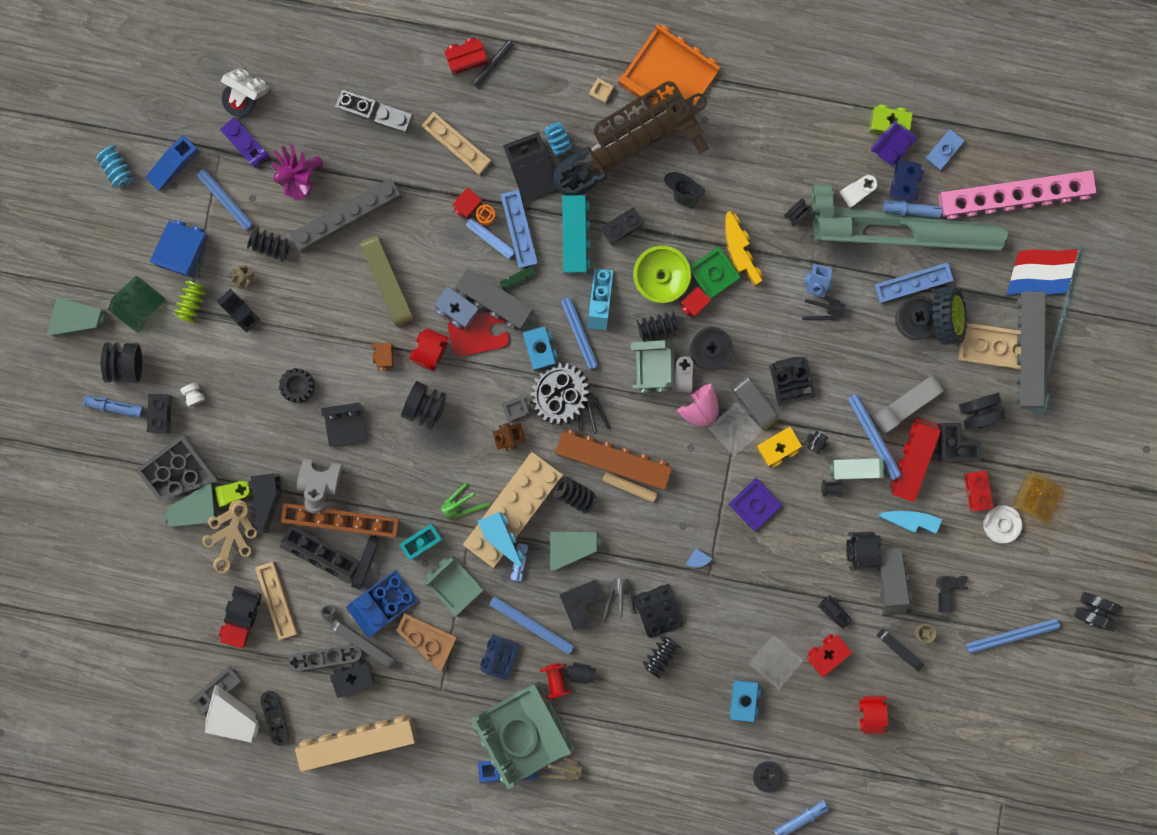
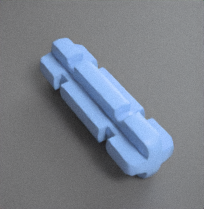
[511,543,528,581]

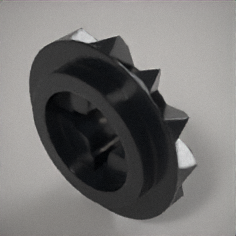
[753,761,784,793]

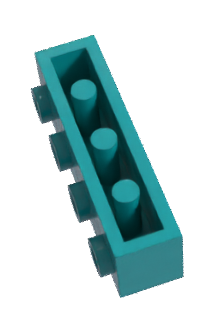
[562,195,590,274]

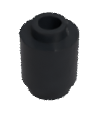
[567,662,596,684]

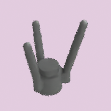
[602,579,635,622]

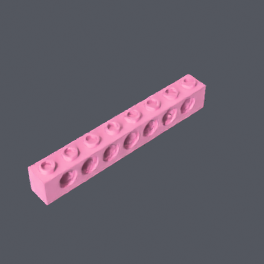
[938,170,1096,220]

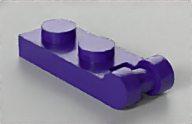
[220,117,269,169]

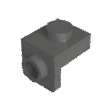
[502,395,532,422]

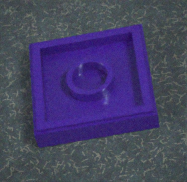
[728,478,783,532]

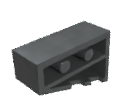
[877,548,912,616]

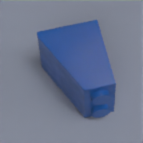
[150,220,208,278]

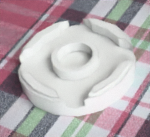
[983,505,1022,543]

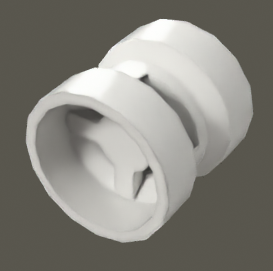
[180,382,205,407]

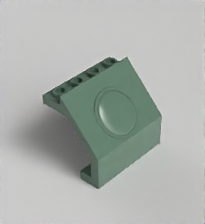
[471,681,576,789]

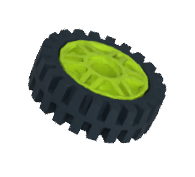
[933,287,967,345]

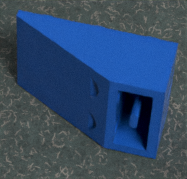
[346,570,419,638]

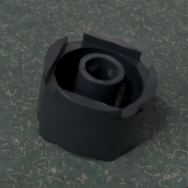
[846,531,882,571]
[224,586,262,630]

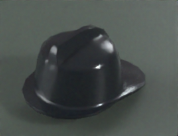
[664,172,705,209]

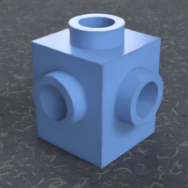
[804,264,833,297]

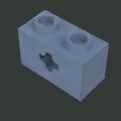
[434,286,480,330]

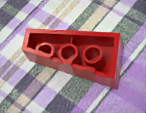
[889,416,941,502]

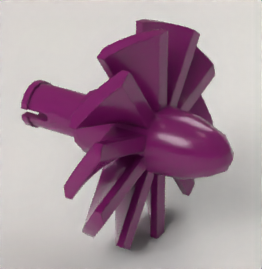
[271,144,323,200]

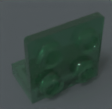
[108,276,165,333]

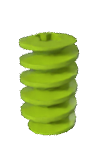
[173,281,207,324]

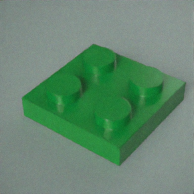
[690,246,741,299]

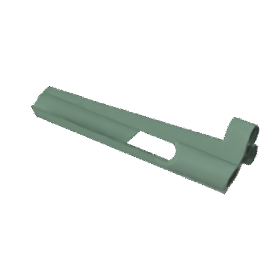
[812,184,1008,251]

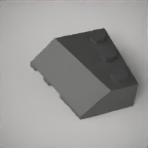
[136,435,218,501]

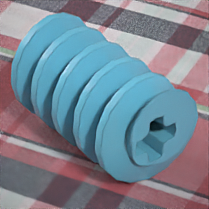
[96,145,135,188]

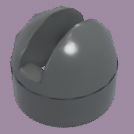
[320,605,337,622]

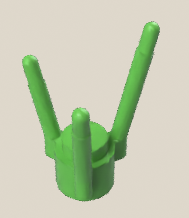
[441,483,491,519]

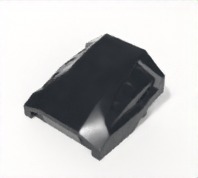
[769,357,815,406]

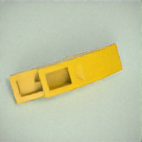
[725,211,763,286]

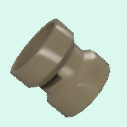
[914,623,936,643]

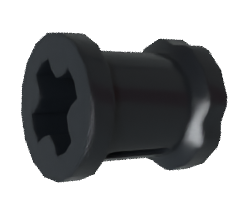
[821,480,842,497]

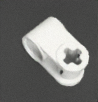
[839,175,877,208]

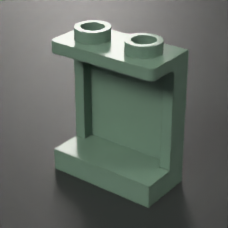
[631,340,675,393]
[424,556,484,617]

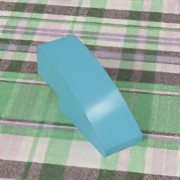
[878,511,942,534]

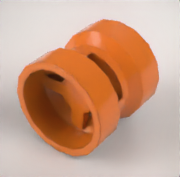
[476,205,496,226]

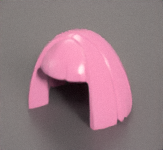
[676,384,719,427]

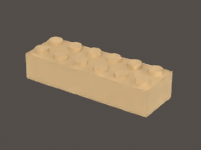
[463,452,563,568]
[295,714,417,772]

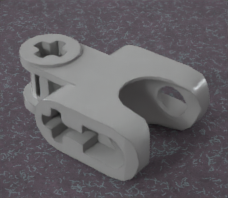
[297,459,341,513]

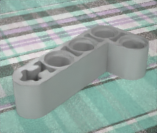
[872,375,944,433]

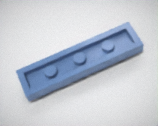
[500,190,538,269]
[874,262,954,303]

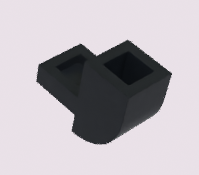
[217,288,261,332]

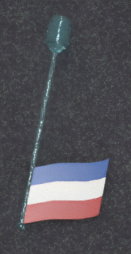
[1006,245,1084,414]

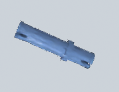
[883,200,942,219]
[83,395,143,418]
[773,800,830,835]

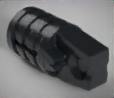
[818,595,852,629]

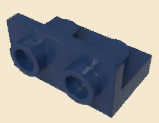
[480,634,520,680]

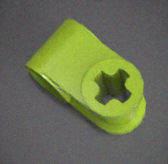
[214,481,253,507]

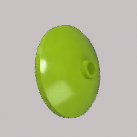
[633,246,691,303]

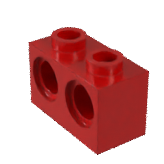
[963,470,993,512]

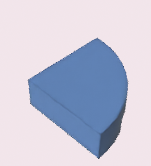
[686,548,712,567]

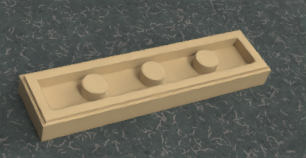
[421,112,492,176]
[255,561,298,640]

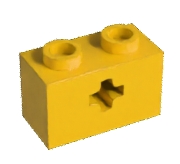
[755,427,802,467]

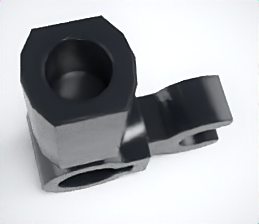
[936,576,968,612]

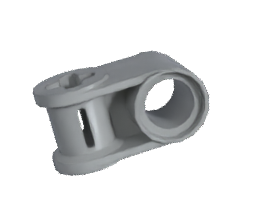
[672,356,693,393]

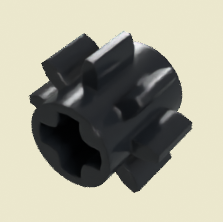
[805,431,830,454]

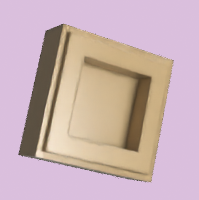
[589,78,614,104]

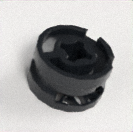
[783,198,813,227]

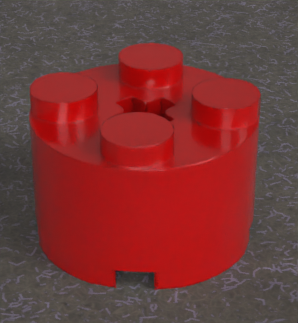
[409,328,449,372]
[859,695,888,735]

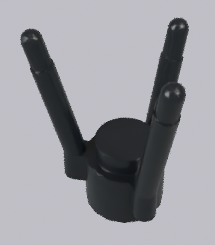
[802,296,845,321]
[579,392,611,435]

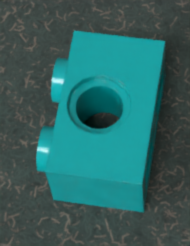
[399,523,443,561]

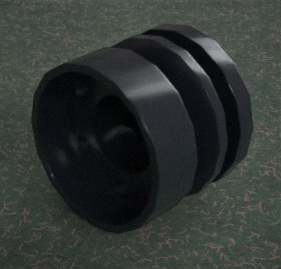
[100,342,143,383]
[401,381,447,430]

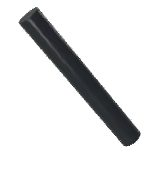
[471,40,514,88]

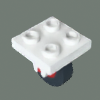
[221,69,270,117]

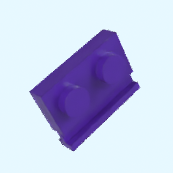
[871,120,917,166]

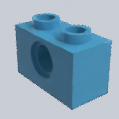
[523,326,558,371]
[729,679,761,722]

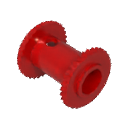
[540,663,572,699]

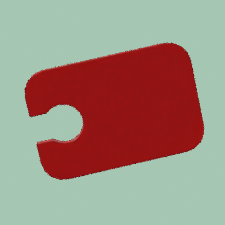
[448,311,509,357]

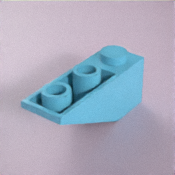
[587,268,613,331]
[477,512,524,567]

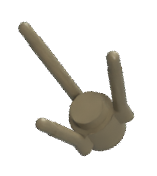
[538,756,582,782]

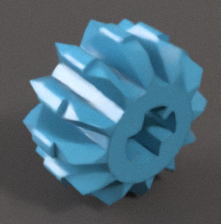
[545,122,572,156]

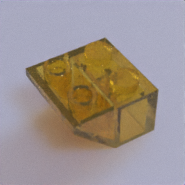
[1011,472,1063,523]

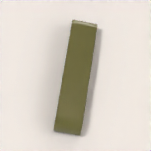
[359,234,414,327]

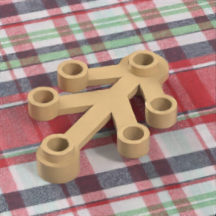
[202,500,257,573]

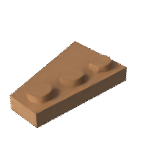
[396,613,457,672]

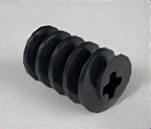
[247,227,290,262]
[636,311,678,342]
[553,477,596,514]
[642,636,682,679]

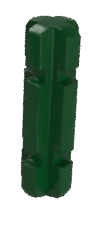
[500,266,536,291]

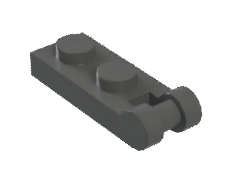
[189,666,242,716]

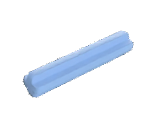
[466,218,515,259]

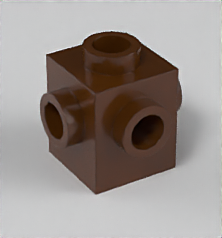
[492,422,526,452]

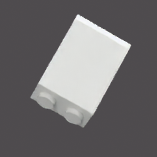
[205,685,259,742]

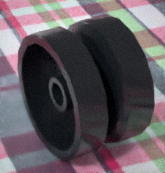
[895,296,936,340]
[690,327,733,371]
[958,392,1007,430]
[1073,592,1124,632]

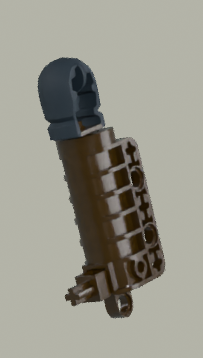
[553,81,709,196]

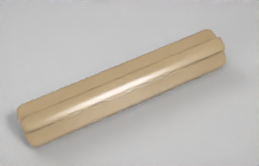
[602,472,657,502]

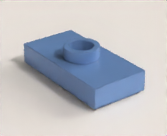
[925,129,964,171]

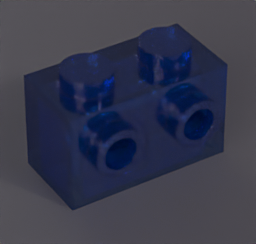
[888,159,924,203]

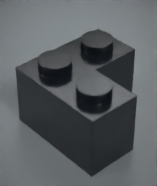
[938,423,981,462]
[559,579,602,631]

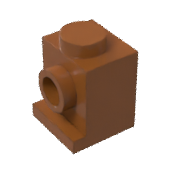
[372,343,394,371]

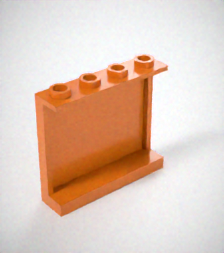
[618,24,720,106]

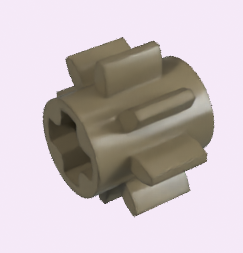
[230,265,255,289]

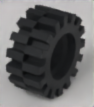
[279,368,315,403]

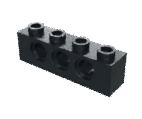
[280,525,359,583]

